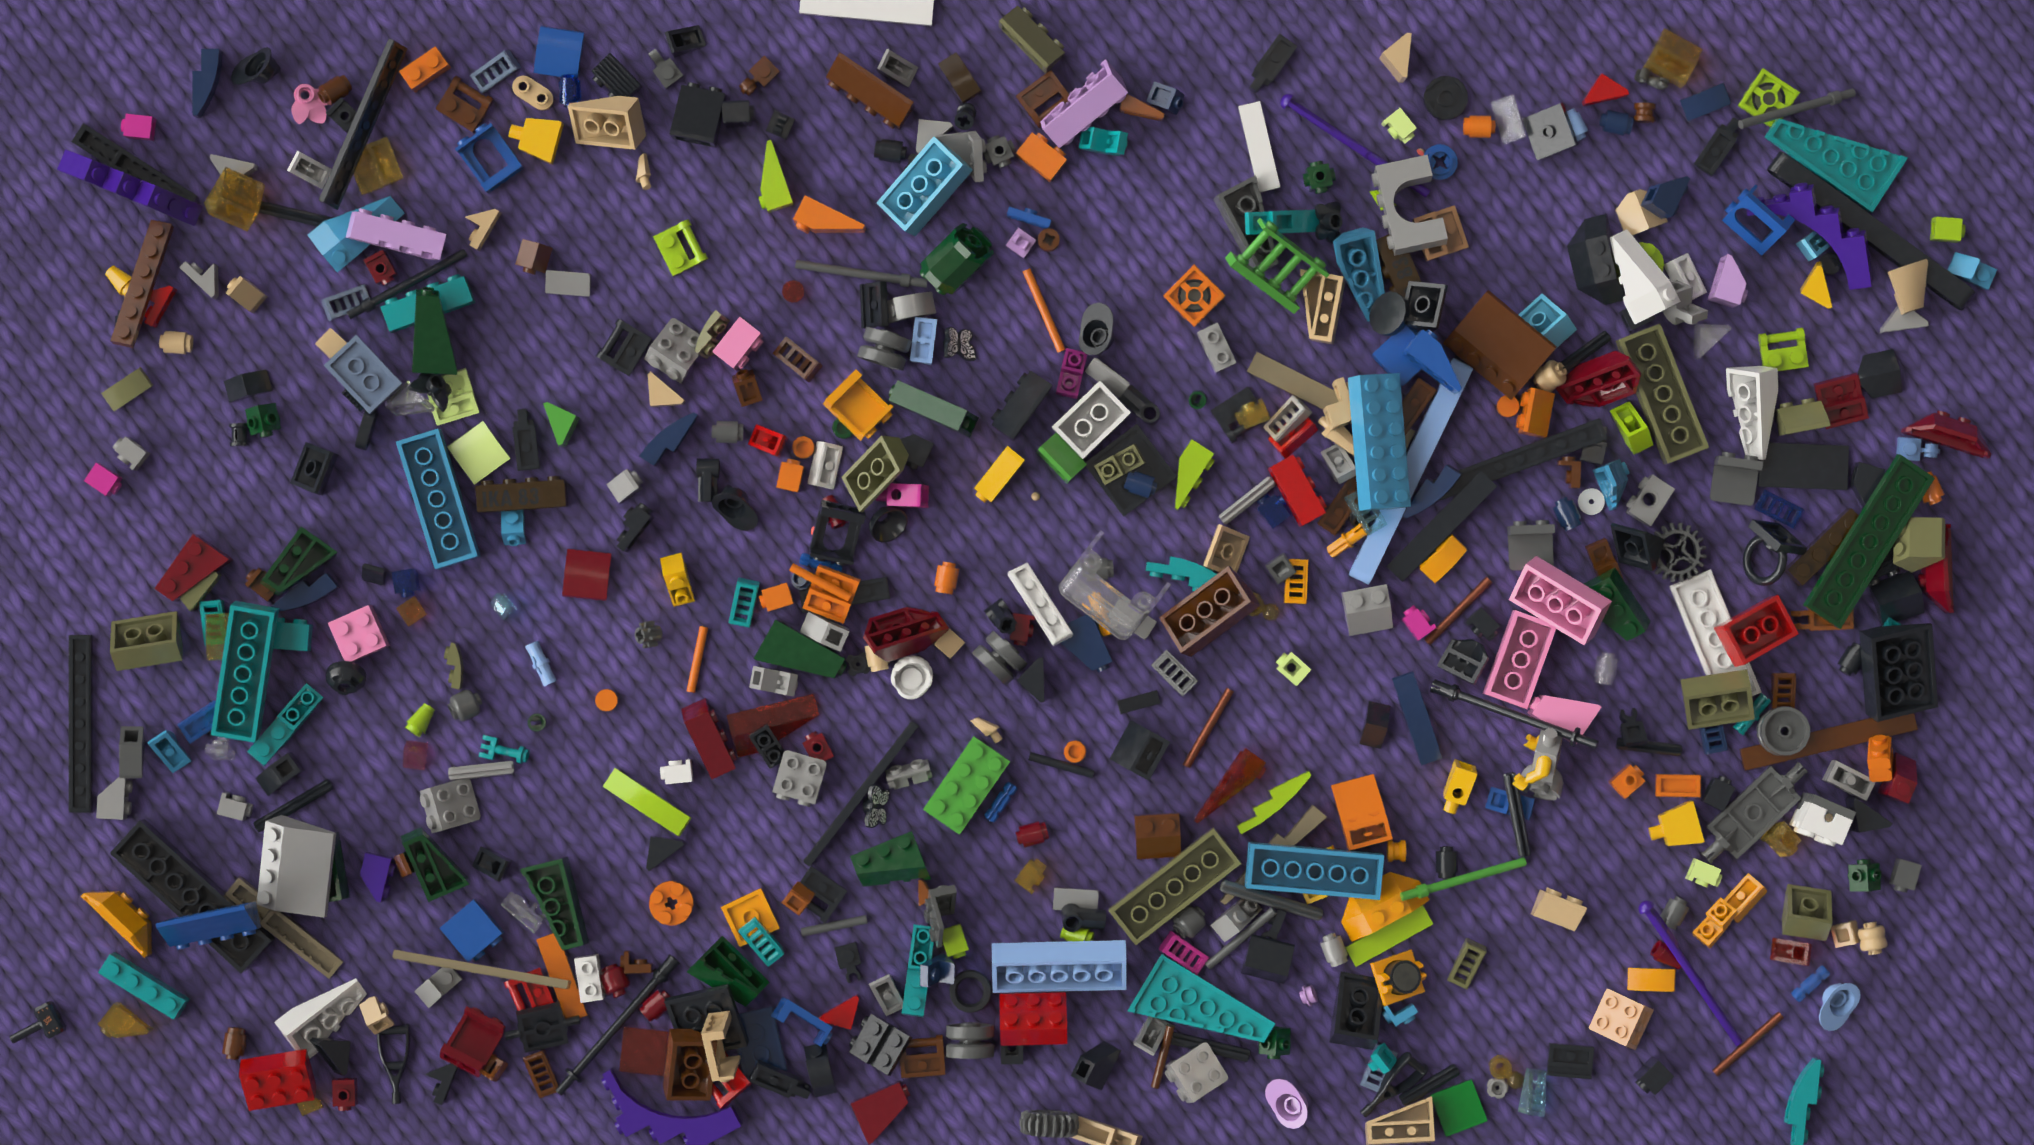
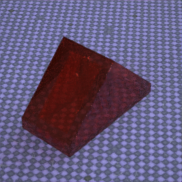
[1770,938,1812,966]

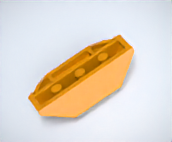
[1341,872,1430,942]
[81,891,152,958]

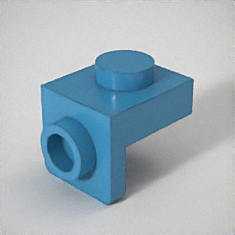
[501,510,526,546]
[1382,1003,1418,1026]

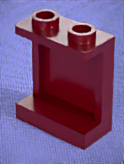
[440,1006,506,1078]

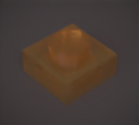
[396,596,428,627]

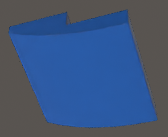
[533,26,584,79]

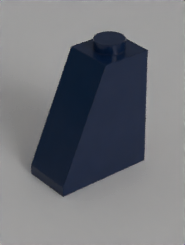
[1061,613,1112,673]

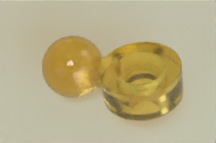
[1248,593,1280,621]
[1489,1055,1525,1089]

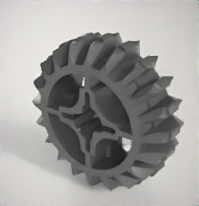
[1654,523,1707,582]
[1019,1109,1079,1138]

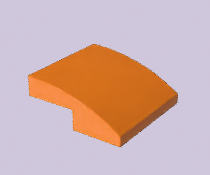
[802,564,861,624]

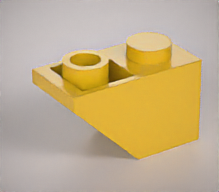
[660,553,695,607]

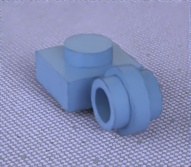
[1896,437,1940,461]

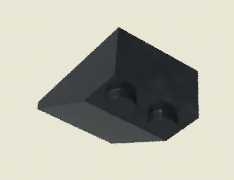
[1329,972,1382,1050]

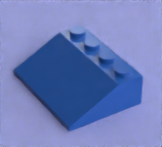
[156,901,261,950]

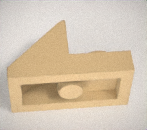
[465,209,501,251]

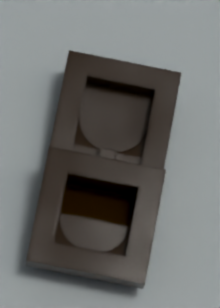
[938,52,982,104]

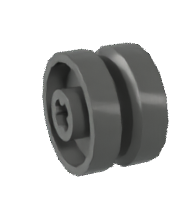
[857,327,912,371]
[972,630,1028,686]
[1757,707,1810,756]
[946,1022,994,1059]

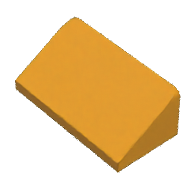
[1724,873,1767,923]

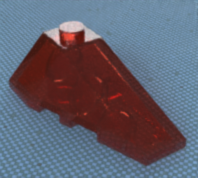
[727,694,819,758]
[1193,747,1267,823]

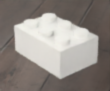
[1052,381,1131,459]

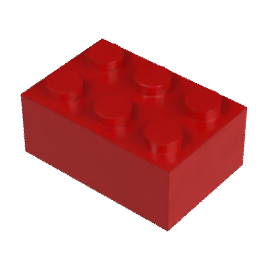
[1268,454,1327,527]
[1714,595,1799,667]
[999,992,1067,1046]
[239,1049,316,1111]

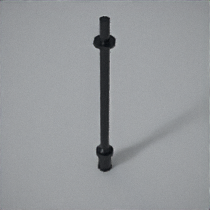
[1430,679,1599,749]
[556,954,680,1096]

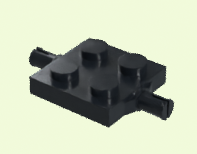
[504,1002,581,1053]

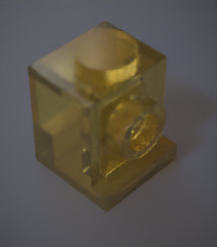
[1235,397,1270,429]
[1760,821,1802,857]
[1014,858,1047,894]

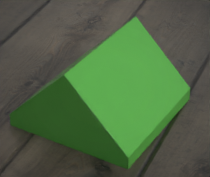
[543,402,580,447]
[1037,433,1087,484]

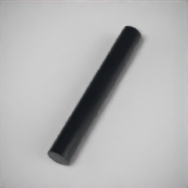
[1028,752,1094,778]

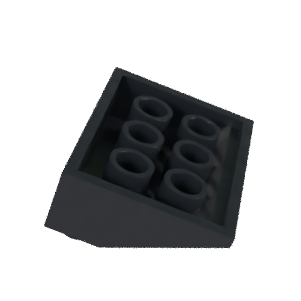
[1859,623,1938,722]

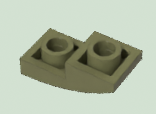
[695,310,730,359]
[101,367,153,411]
[1094,444,1146,485]
[444,642,464,690]

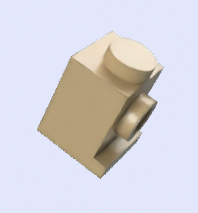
[359,996,395,1035]

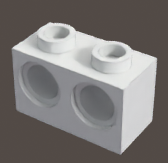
[574,954,605,1003]

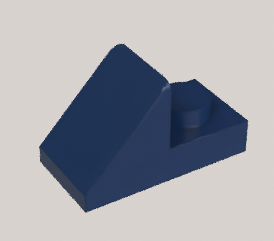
[920,953,955,988]

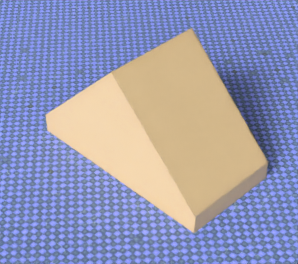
[648,371,686,407]

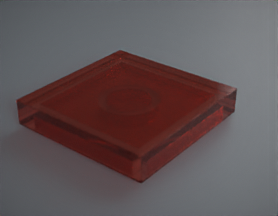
[619,1026,669,1076]

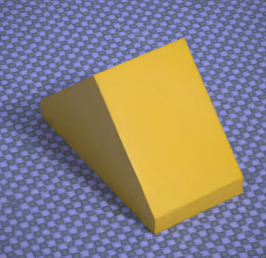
[1800,261,1832,309]

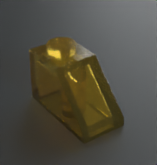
[98,1001,153,1038]

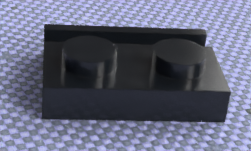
[859,281,889,329]
[1546,1043,1594,1079]

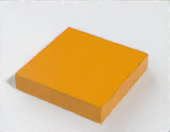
[721,888,780,947]

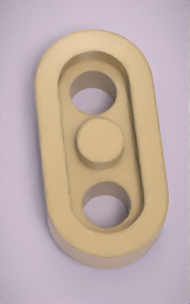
[512,76,554,111]

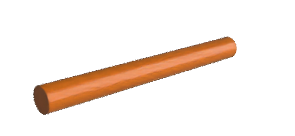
[1023,268,1066,353]

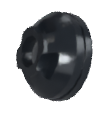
[869,506,908,543]
[326,661,367,695]

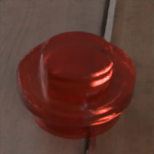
[782,280,804,303]

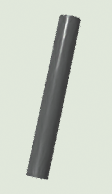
[801,915,868,937]

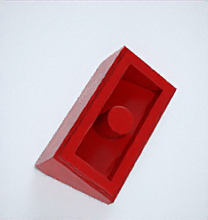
[1268,418,1318,459]

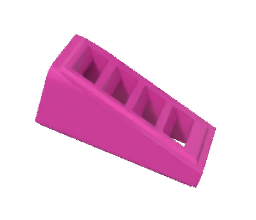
[1158,931,1209,975]

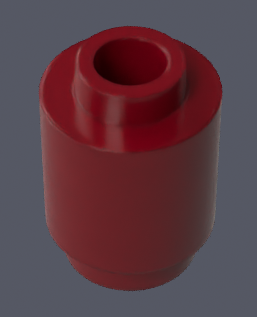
[1015,821,1049,848]
[639,990,671,1022]

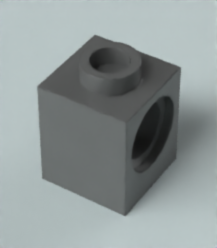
[1889,858,1922,893]

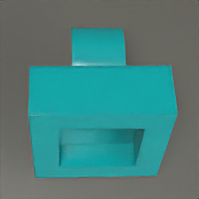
[1367,1043,1397,1074]

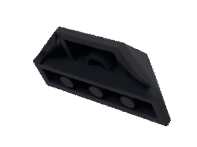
[1567,214,1626,305]

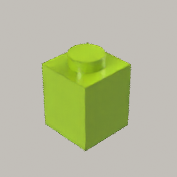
[1930,217,1965,243]
[943,923,969,959]

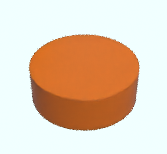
[1496,395,1519,417]
[792,436,815,459]
[595,689,618,711]
[1064,740,1086,763]

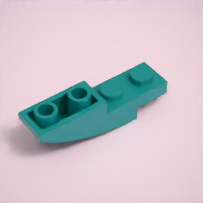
[1245,210,1320,235]
[1145,556,1217,591]
[247,683,323,767]
[901,924,934,1017]
[1784,1058,1824,1145]

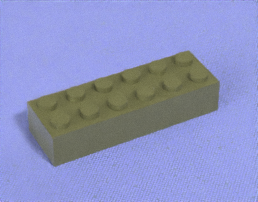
[1615,324,1709,465]
[1108,827,1241,945]

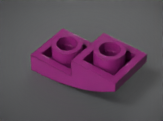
[1056,348,1087,399]

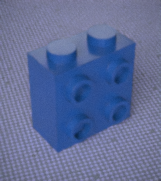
[1371,326,1421,387]
[440,898,504,962]

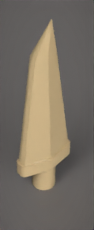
[1318,416,1354,456]

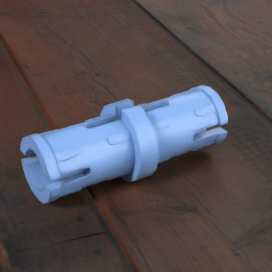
[525,641,557,687]

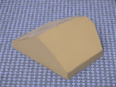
[1615,189,1668,236]

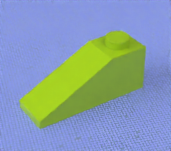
[758,140,794,213]

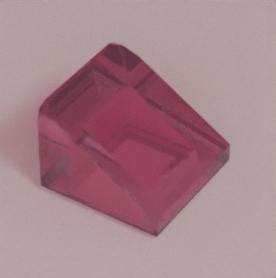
[403,741,428,770]

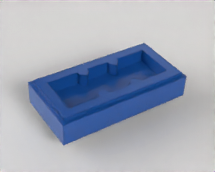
[1007,207,1051,229]
[177,700,216,744]

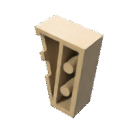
[1300,269,1346,345]
[1365,1096,1435,1145]

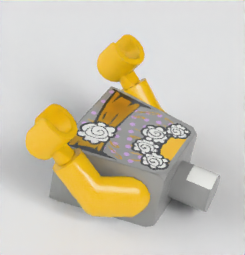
[1512,728,1563,790]

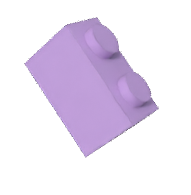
[1708,254,1748,308]

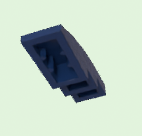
[1392,671,1442,766]

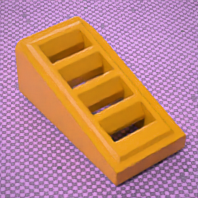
[1284,559,1308,604]

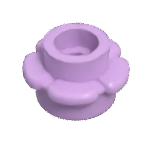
[1299,985,1318,1006]

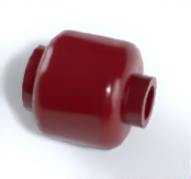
[600,963,630,998]

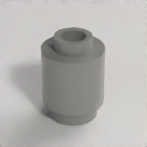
[1320,932,1348,967]

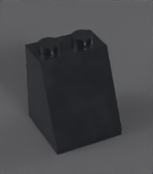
[669,82,727,148]

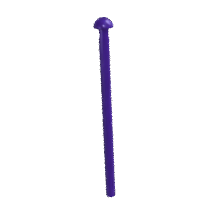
[1280,94,1431,198]
[1638,900,1743,1046]

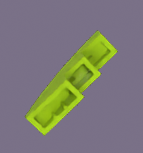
[603,768,691,837]
[1236,771,1311,834]

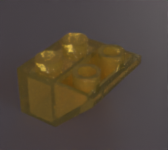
[1642,28,1703,88]
[204,167,265,232]

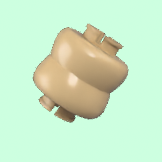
[1534,360,1567,392]
[1858,922,1887,955]

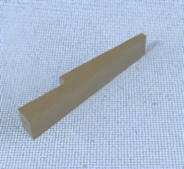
[1220,805,1327,905]
[225,876,343,979]

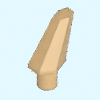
[636,153,651,190]
[971,717,1003,744]

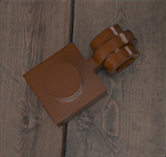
[739,56,780,96]

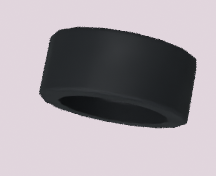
[949,970,991,1013]

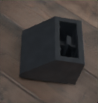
[1109,720,1170,781]

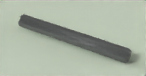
[1220,880,1323,921]

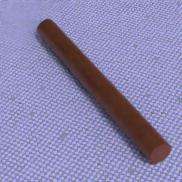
[1424,577,1492,645]
[1182,687,1234,769]
[1712,1012,1784,1077]

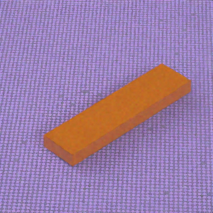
[536,933,588,1018]

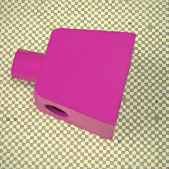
[876,483,929,508]

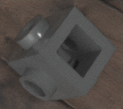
[983,135,1016,169]

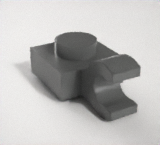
[648,49,683,89]

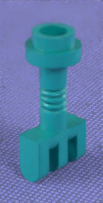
[479,735,530,764]

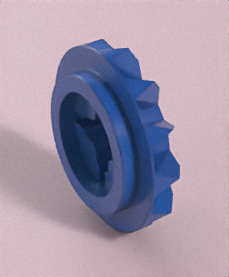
[1424,144,1458,180]

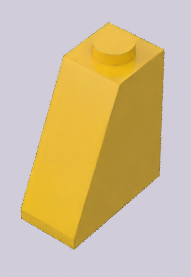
[974,446,1025,503]

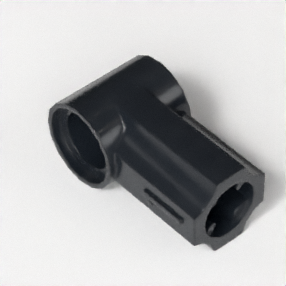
[1119,385,1160,425]
[696,458,720,502]
[983,598,1017,634]
[1061,903,1106,932]

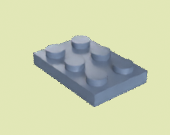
[324,335,403,414]

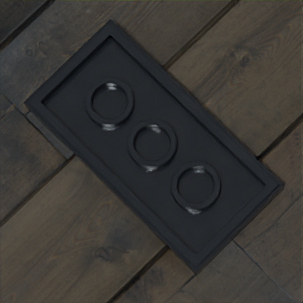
[1758,443,1849,490]

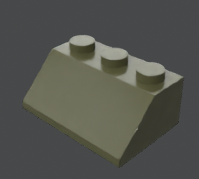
[999,5,1065,74]
[841,435,909,512]
[110,611,183,671]
[1680,669,1755,730]

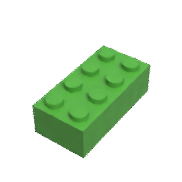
[923,736,1010,835]

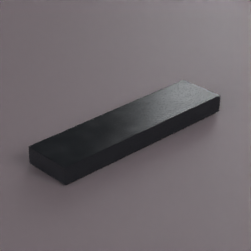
[799,577,890,613]

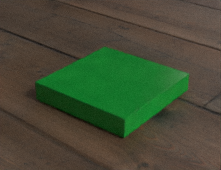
[1430,1079,1487,1137]

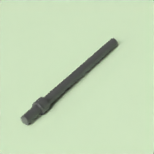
[1738,88,1856,129]
[795,260,928,288]

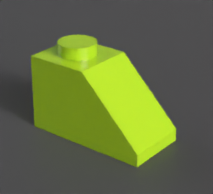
[1610,401,1653,455]

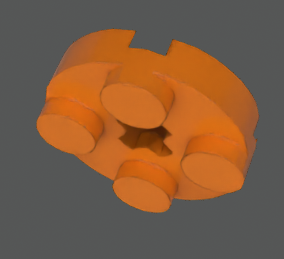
[649,881,694,926]

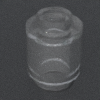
[1594,652,1619,685]

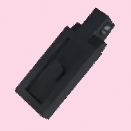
[1249,33,1297,93]
[1693,117,1739,177]
[512,409,540,471]
[749,1060,811,1099]

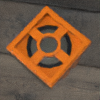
[1163,264,1226,327]

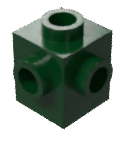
[1303,161,1336,194]
[245,403,281,438]
[1848,859,1881,892]
[1258,1026,1291,1059]

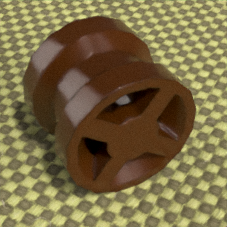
[1633,103,1656,123]
[1038,228,1060,252]

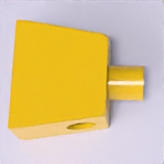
[508,118,564,165]
[1443,759,1477,814]
[1648,801,1705,846]

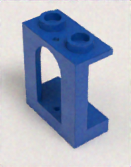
[455,123,524,194]
[1722,184,1795,256]
[771,997,833,1046]

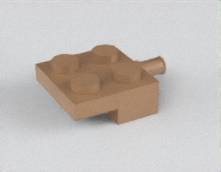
[1412,205,1469,262]

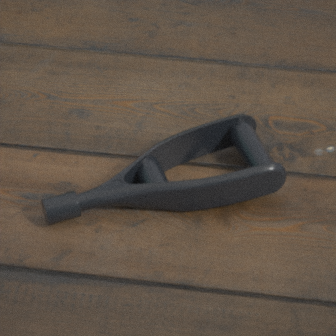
[377,1023,410,1104]
[1360,1052,1428,1117]

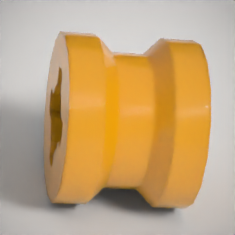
[1387,840,1406,862]

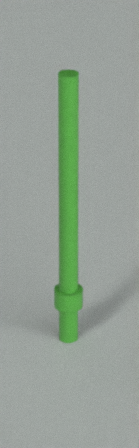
[1400,857,1527,901]

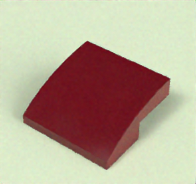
[1813,373,1869,429]
[562,549,612,601]

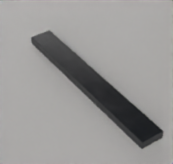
[318,39,408,210]
[1433,418,1608,501]
[69,635,92,813]
[803,721,919,867]

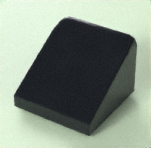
[362,563,387,585]

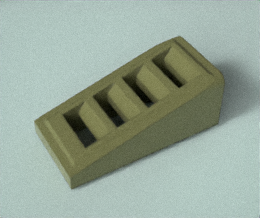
[180,571,222,612]
[1447,938,1487,989]

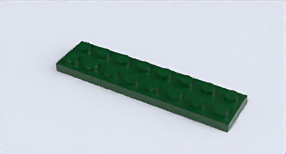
[1803,454,1935,629]

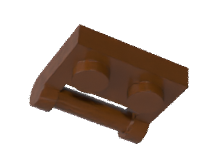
[1015,70,1069,128]
[435,75,494,133]
[900,1034,946,1078]

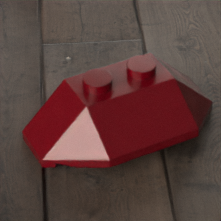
[1555,350,1642,407]
[1901,410,1991,459]
[1918,524,1954,613]
[863,607,949,662]

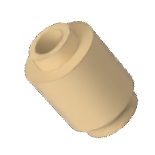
[159,331,193,354]
[864,645,890,672]

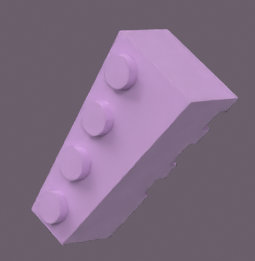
[1040,59,1128,148]
[346,208,446,260]

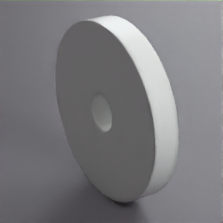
[1578,488,1605,515]

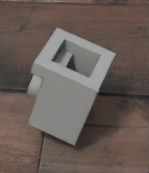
[113,436,151,471]
[217,792,253,821]

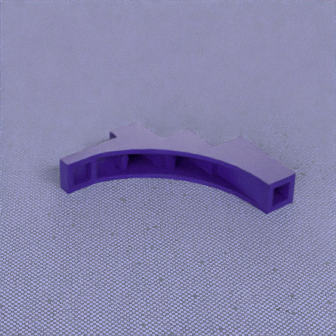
[57,149,203,226]
[1746,183,1873,290]
[601,1068,742,1145]

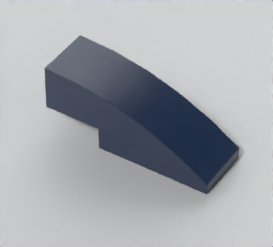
[192,49,223,118]
[639,412,699,467]
[1403,464,1463,518]
[271,573,340,612]

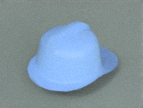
[1819,983,1860,1031]

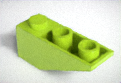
[1175,439,1215,510]

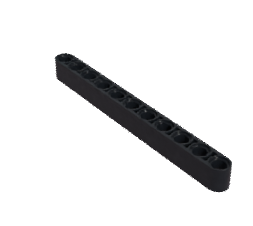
[1767,151,1975,311]

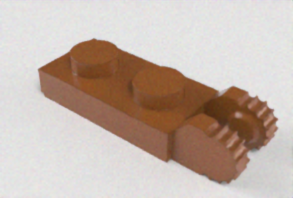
[1790,608,1854,631]

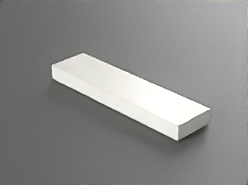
[1238,101,1280,193]
[1008,562,1073,646]

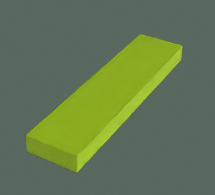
[1345,905,1433,967]

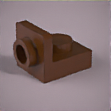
[732,369,762,407]
[1557,457,1581,489]
[245,568,275,602]
[620,950,653,974]

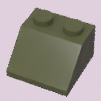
[1774,398,1830,436]
[1893,517,1945,572]
[1782,884,1832,941]

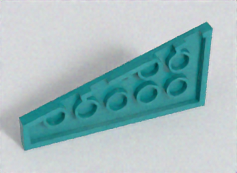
[1764,119,1908,213]
[1128,954,1276,1043]

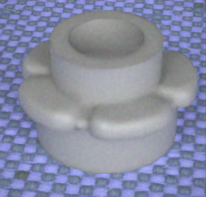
[1487,1077,1509,1099]

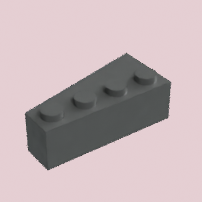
[1213,175,1279,272]

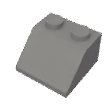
[1341,584,1393,636]

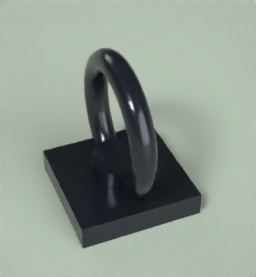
[1743,519,1808,586]

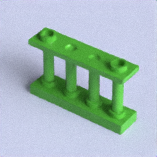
[1225,218,1329,314]

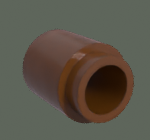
[318,75,352,105]
[222,1027,247,1060]

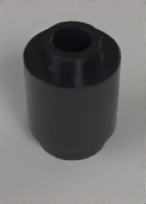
[874,139,907,163]
[1837,642,1862,677]
[1435,846,1458,878]

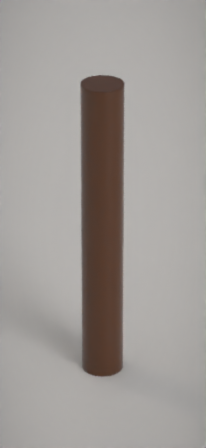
[1151,1024,1175,1089]

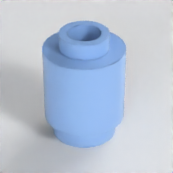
[1567,108,1588,141]

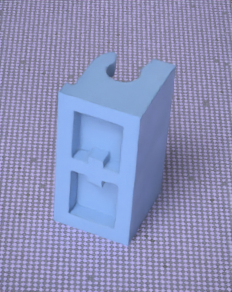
[910,317,937,365]

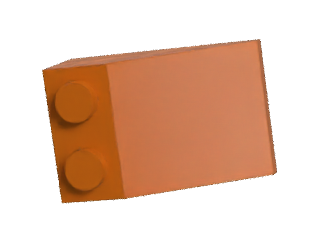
[793,195,866,234]

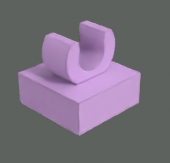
[1006,227,1036,259]

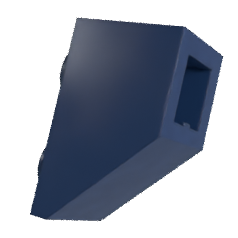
[1641,176,1690,219]

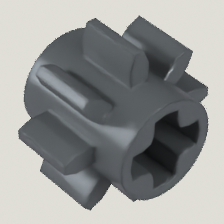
[635,621,663,648]

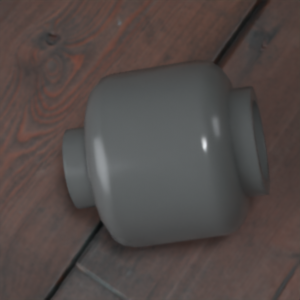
[447,689,482,722]
[1173,905,1206,938]

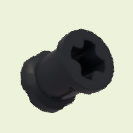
[954,102,977,130]
[229,423,250,446]

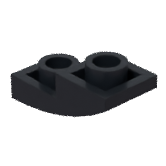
[748,724,785,769]

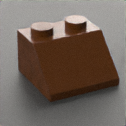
[1134,812,1181,859]

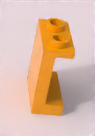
[823,369,894,441]

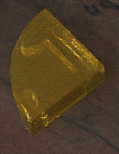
[297,1097,324,1116]

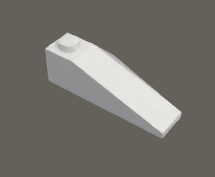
[1610,230,1681,324]
[1726,366,1778,460]
[274,978,367,1059]

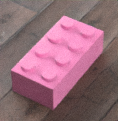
[1509,556,1612,645]
[1482,610,1556,709]

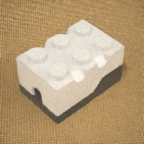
[1789,792,1856,847]

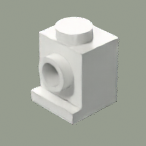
[660,759,694,784]

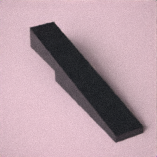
[71,123,197,202]
[1386,471,1497,582]

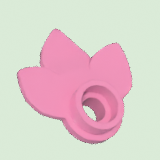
[291,84,328,124]

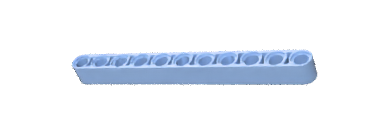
[1348,358,1473,585]

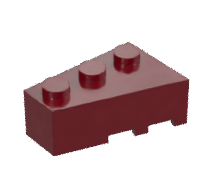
[154,534,233,602]
[681,698,737,779]

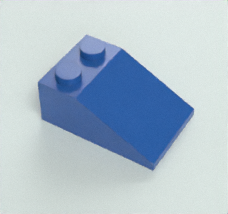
[1402,329,1462,394]

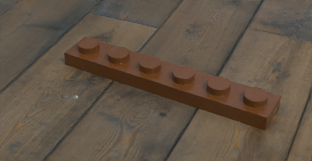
[110,220,174,348]

